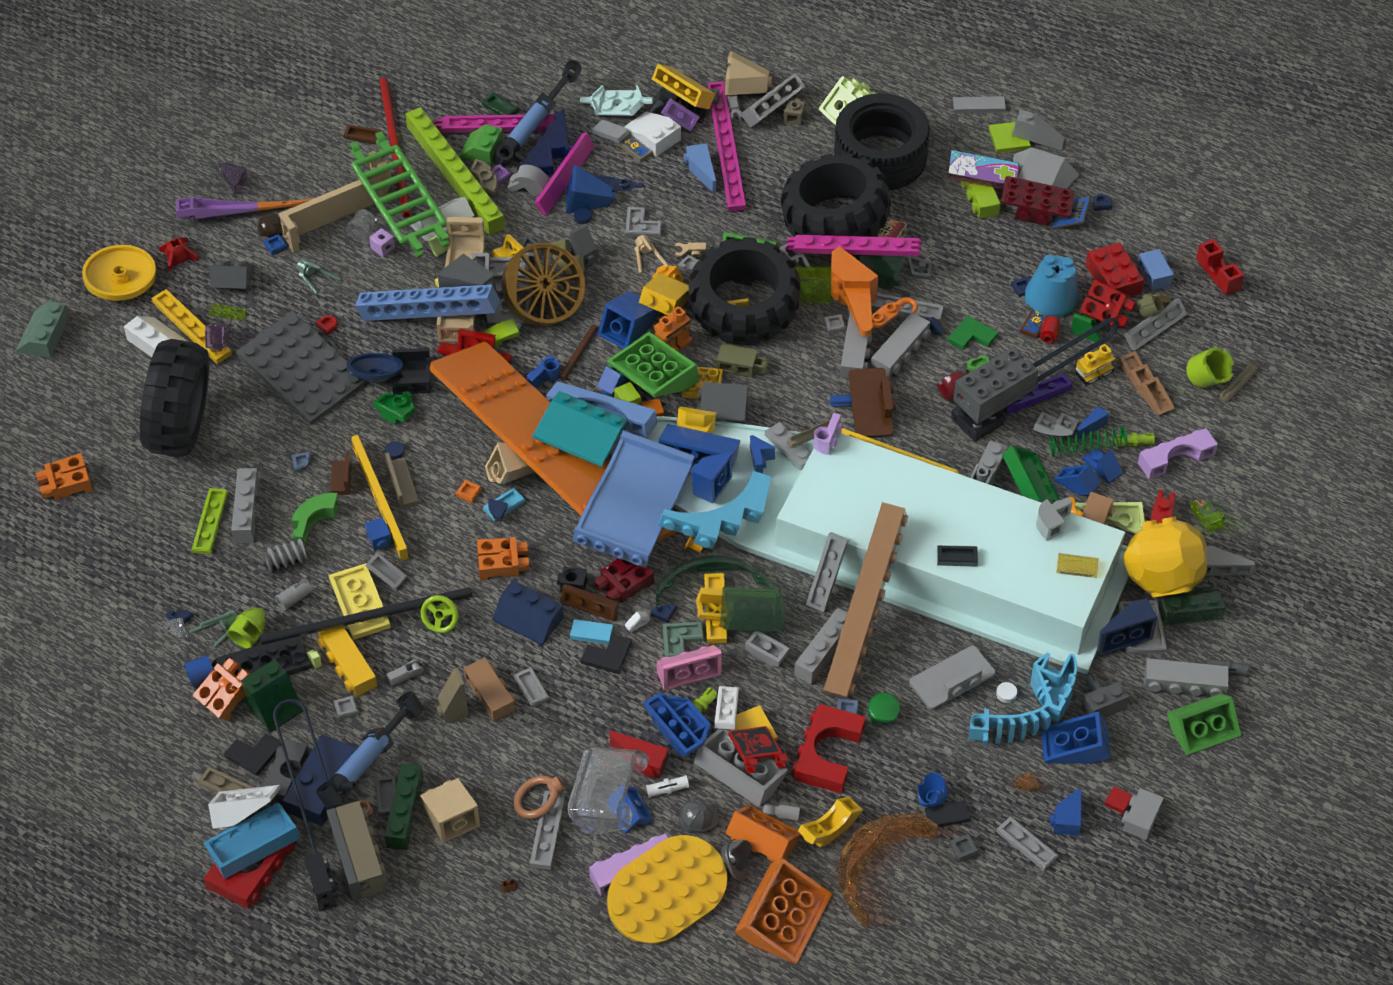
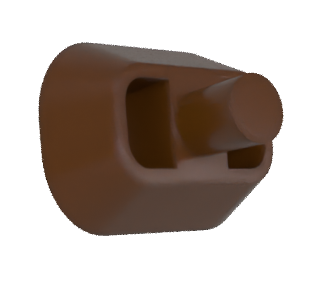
[500,879,518,892]

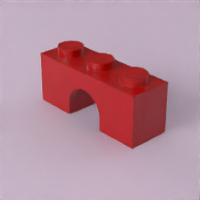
[1196,239,1244,295]

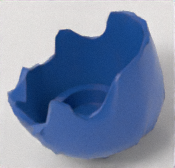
[917,772,949,807]

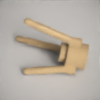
[634,235,669,273]

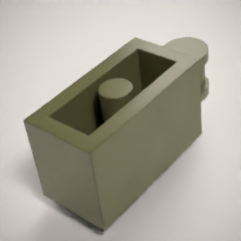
[716,344,769,378]

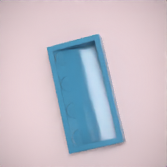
[203,802,300,879]

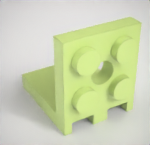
[819,76,877,125]

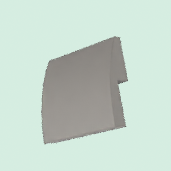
[1033,412,1079,436]

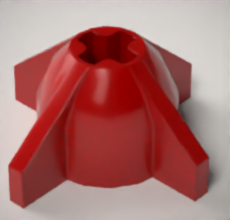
[159,237,199,270]

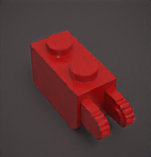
[1150,489,1176,523]

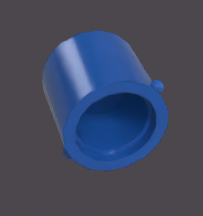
[184,655,213,688]

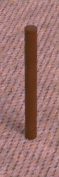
[559,325,598,381]

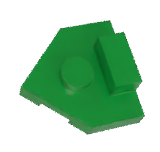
[373,392,415,425]

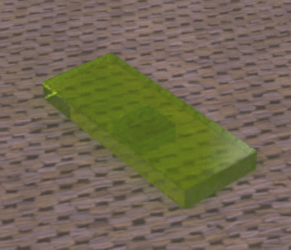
[208,303,247,321]

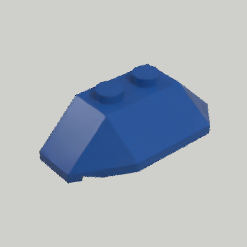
[643,693,711,756]

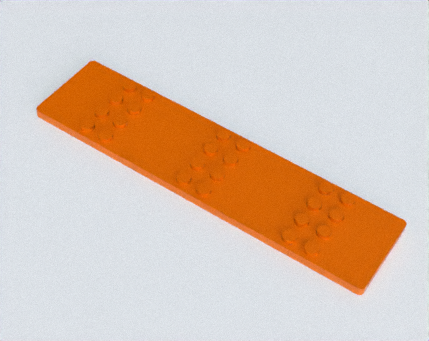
[430,342,677,543]

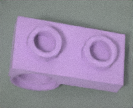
[814,413,843,455]

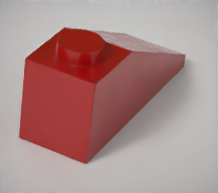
[609,731,669,778]

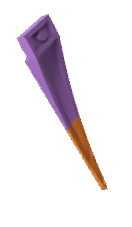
[176,197,314,221]

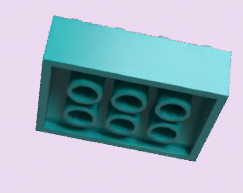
[532,391,627,467]

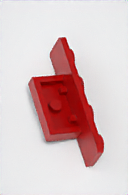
[437,329,512,363]

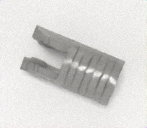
[275,581,313,611]

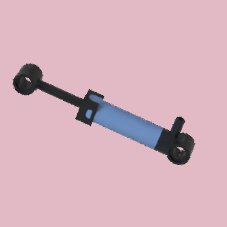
[494,60,582,167]
[316,691,424,810]

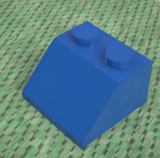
[691,452,732,504]

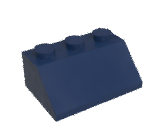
[492,580,564,645]

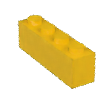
[651,64,716,109]
[317,626,377,697]

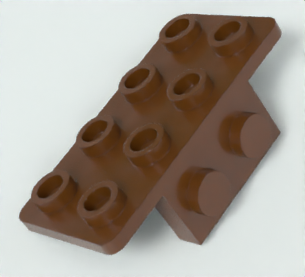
[848,368,896,437]

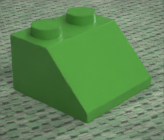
[459,124,503,166]

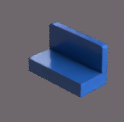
[608,786,653,833]

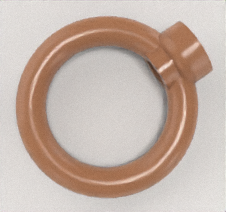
[514,775,566,819]

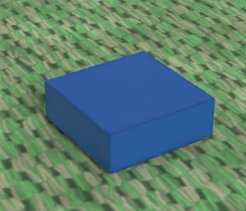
[263,234,288,255]

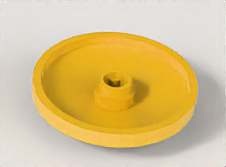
[82,245,156,301]

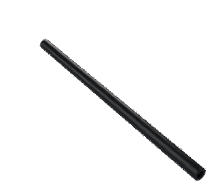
[259,587,472,645]

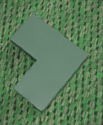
[663,622,704,657]

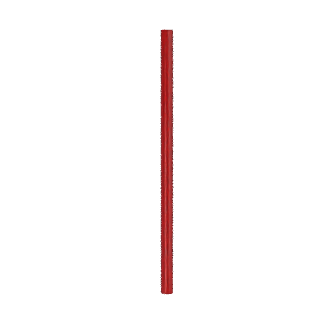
[379,77,411,218]

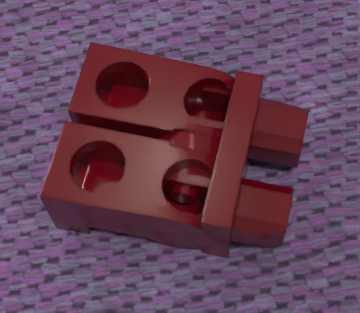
[594,558,655,602]

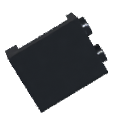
[391,348,431,395]

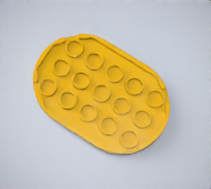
[607,835,727,944]

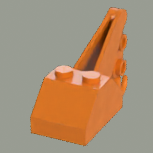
[831,246,918,337]

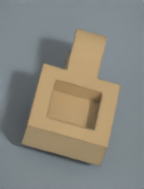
[675,242,706,258]

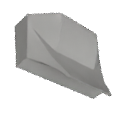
[745,630,790,667]

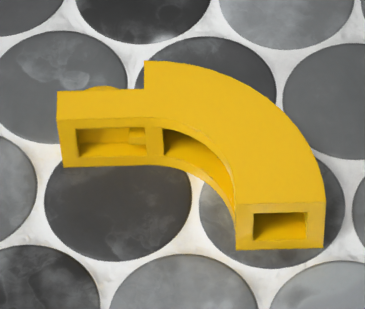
[798,796,863,847]

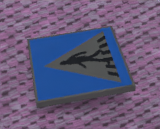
[1051,196,1091,229]

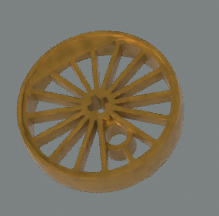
[502,243,585,327]

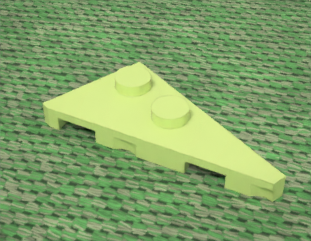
[1075,502,1145,534]

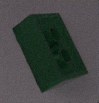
[1156,586,1226,626]
[720,587,785,632]

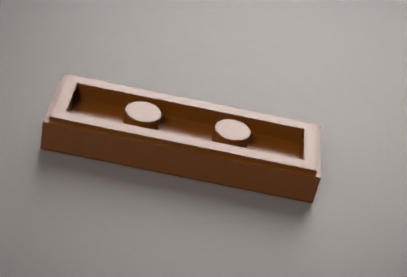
[560,584,619,622]

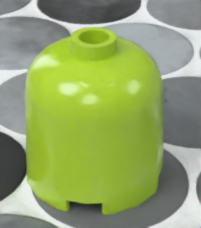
[1186,346,1234,388]

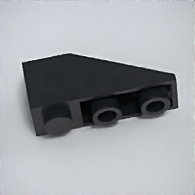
[649,88,706,123]

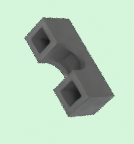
[261,739,309,805]

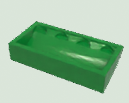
[1002,445,1060,504]

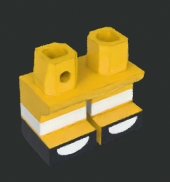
[1075,344,1116,386]

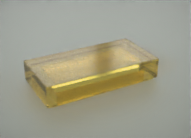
[1056,553,1099,578]

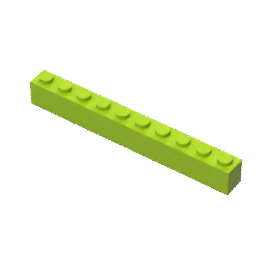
[405,107,505,236]

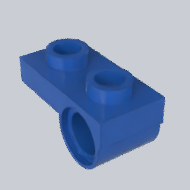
[526,354,560,389]

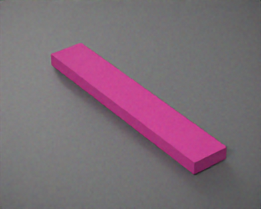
[535,133,595,215]

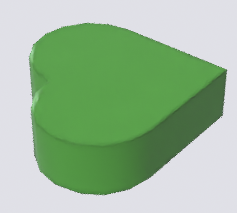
[967,355,990,372]

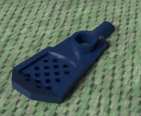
[595,175,642,192]

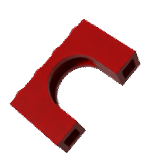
[792,704,866,794]
[203,814,296,909]

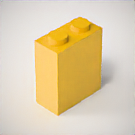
[639,273,689,316]

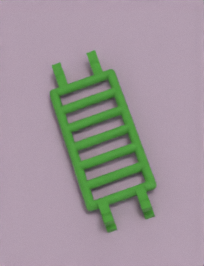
[350,131,449,258]

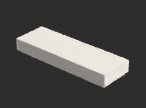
[714,686,739,730]

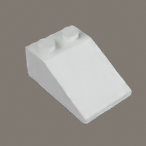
[624,112,681,157]
[208,785,281,830]

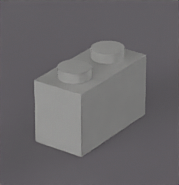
[1121,788,1164,840]

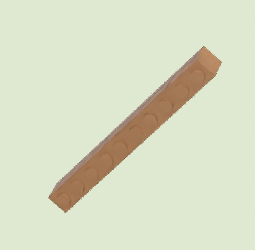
[824,502,909,699]

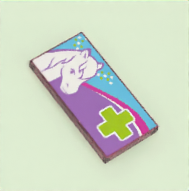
[947,150,1019,189]

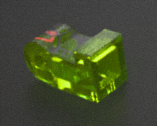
[1190,496,1225,533]

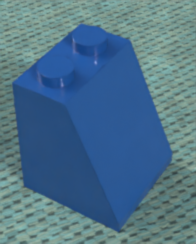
[598,291,658,349]

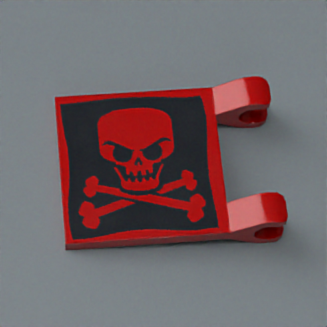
[728,726,788,773]

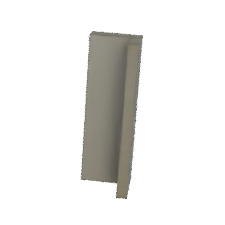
[385,452,419,509]

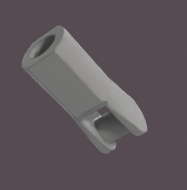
[386,659,424,687]

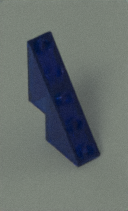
[518,109,569,176]

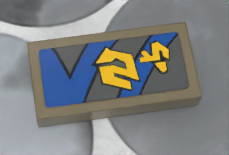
[617,134,653,163]

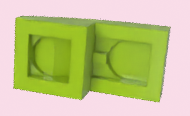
[482,318,519,347]

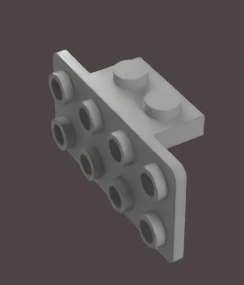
[909,646,995,710]

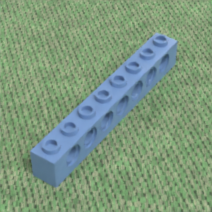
[355,284,500,321]

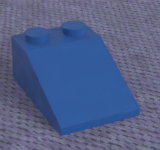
[1041,711,1111,763]

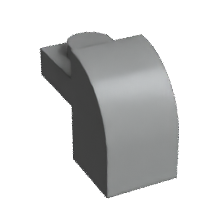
[507,165,550,196]
[1036,497,1073,541]

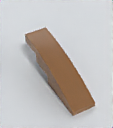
[1118,351,1175,416]

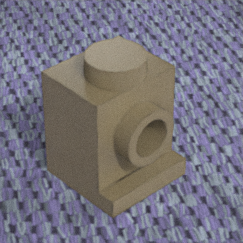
[784,98,805,125]

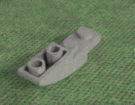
[970,441,1008,485]

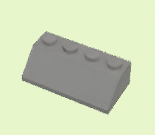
[694,729,788,807]

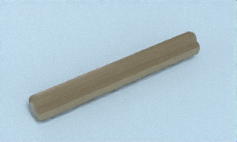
[786,421,830,448]

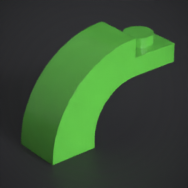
[292,493,339,548]

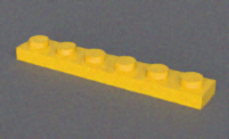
[151,289,232,364]

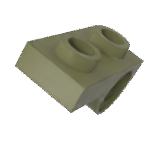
[1136,293,1171,318]

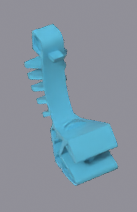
[969,653,1077,746]

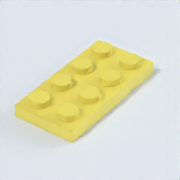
[329,563,391,640]

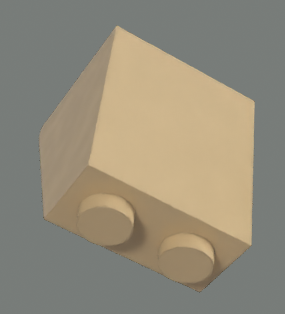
[420,778,480,843]

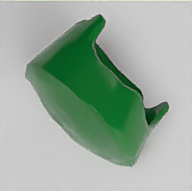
[868,693,900,724]

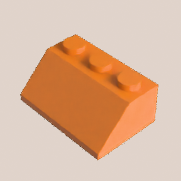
[725,804,802,862]

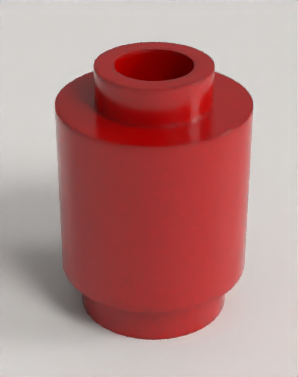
[1039,316,1061,343]

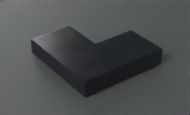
[580,634,632,674]
[224,734,281,776]

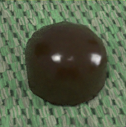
[258,213,283,238]

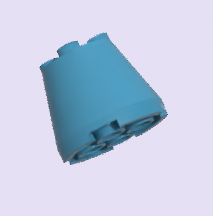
[1024,255,1080,319]

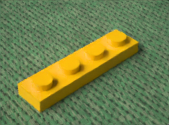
[704,573,727,644]

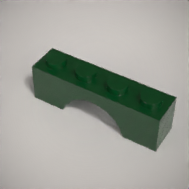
[385,764,424,850]

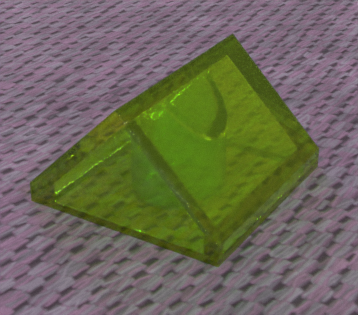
[795,266,831,303]

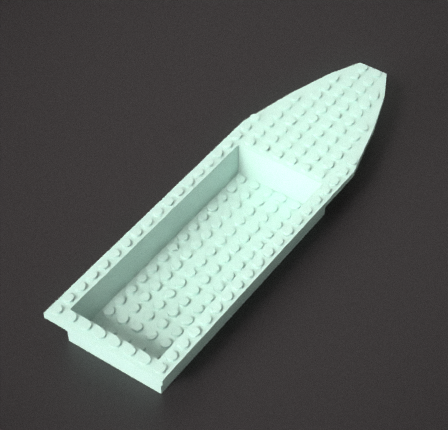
[610,416,1129,675]

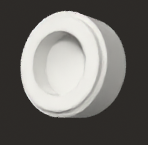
[996,682,1017,703]

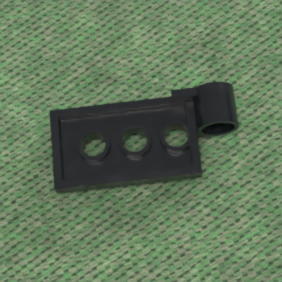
[211,637,311,676]

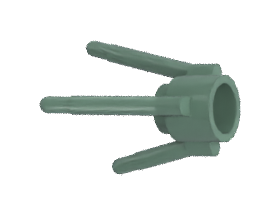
[296,258,342,295]
[189,610,238,648]

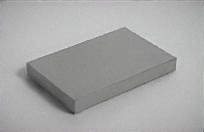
[1118,600,1167,654]

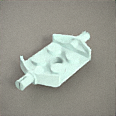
[580,85,654,116]

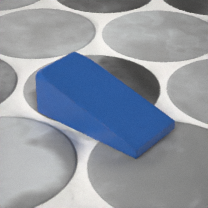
[1074,407,1109,440]

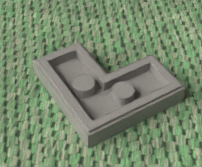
[625,207,662,238]

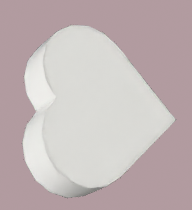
[625,611,650,632]

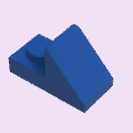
[750,435,775,474]
[1083,448,1123,484]

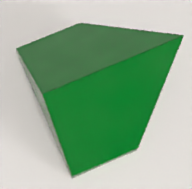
[1071,313,1103,345]

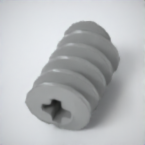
[264,539,307,572]

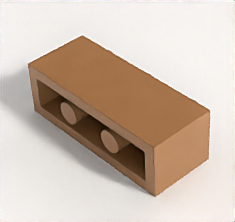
[464,657,516,722]

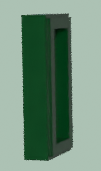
[482,93,519,115]

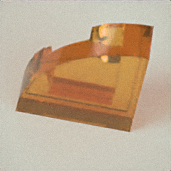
[1011,771,1041,792]

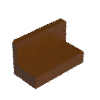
[330,452,352,495]

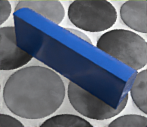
[658,424,740,468]

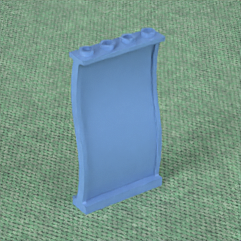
[573,431,695,568]

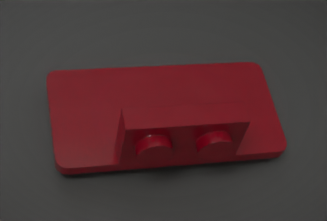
[1001,176,1074,225]

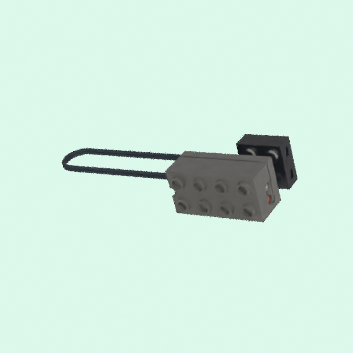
[951,317,1119,442]

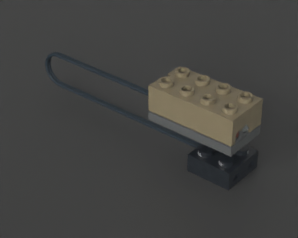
[273,699,388,912]

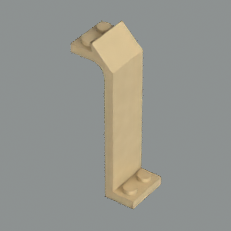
[278,151,391,253]
[436,217,485,342]

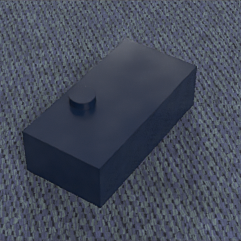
[283,734,358,826]

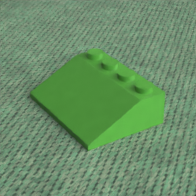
[607,332,700,397]

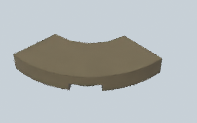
[469,159,498,196]

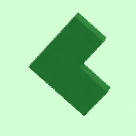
[947,316,998,350]

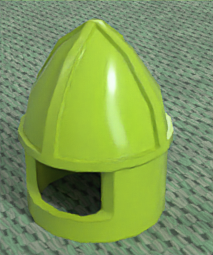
[227,607,265,649]

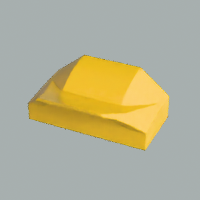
[677,407,717,433]

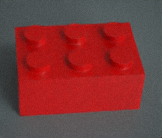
[1086,242,1144,297]

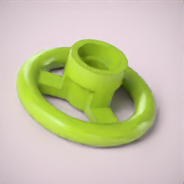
[421,595,459,633]

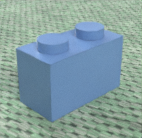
[1137,249,1174,291]

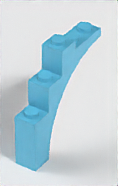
[658,471,771,549]

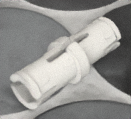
[646,775,689,798]

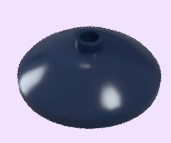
[347,353,403,383]

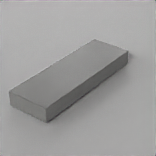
[953,96,1006,113]
[996,816,1058,871]

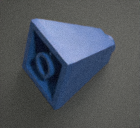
[565,165,615,214]

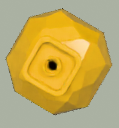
[1123,516,1208,597]

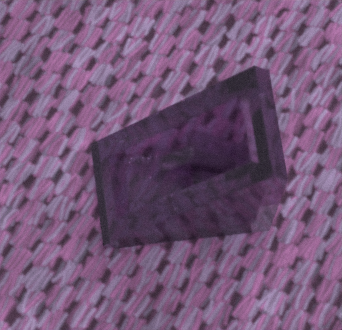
[220,162,248,197]

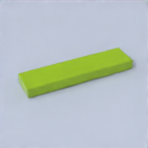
[191,488,229,555]

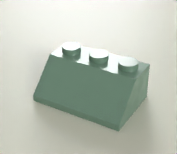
[16,301,70,358]

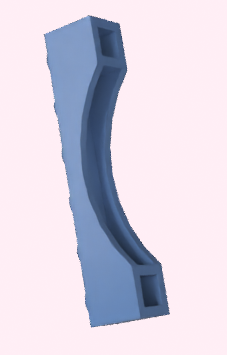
[546,381,657,438]

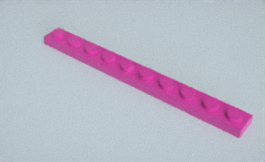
[707,81,746,212]

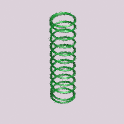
[1049,425,1128,457]

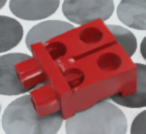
[1079,279,1136,327]

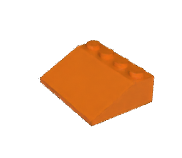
[734,858,832,964]

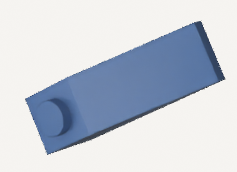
[683,143,716,192]

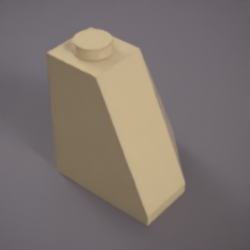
[725,51,772,95]
[485,442,535,484]

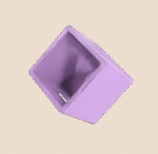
[369,228,395,257]

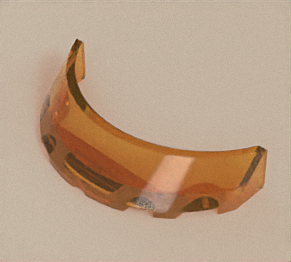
[838,813,938,927]

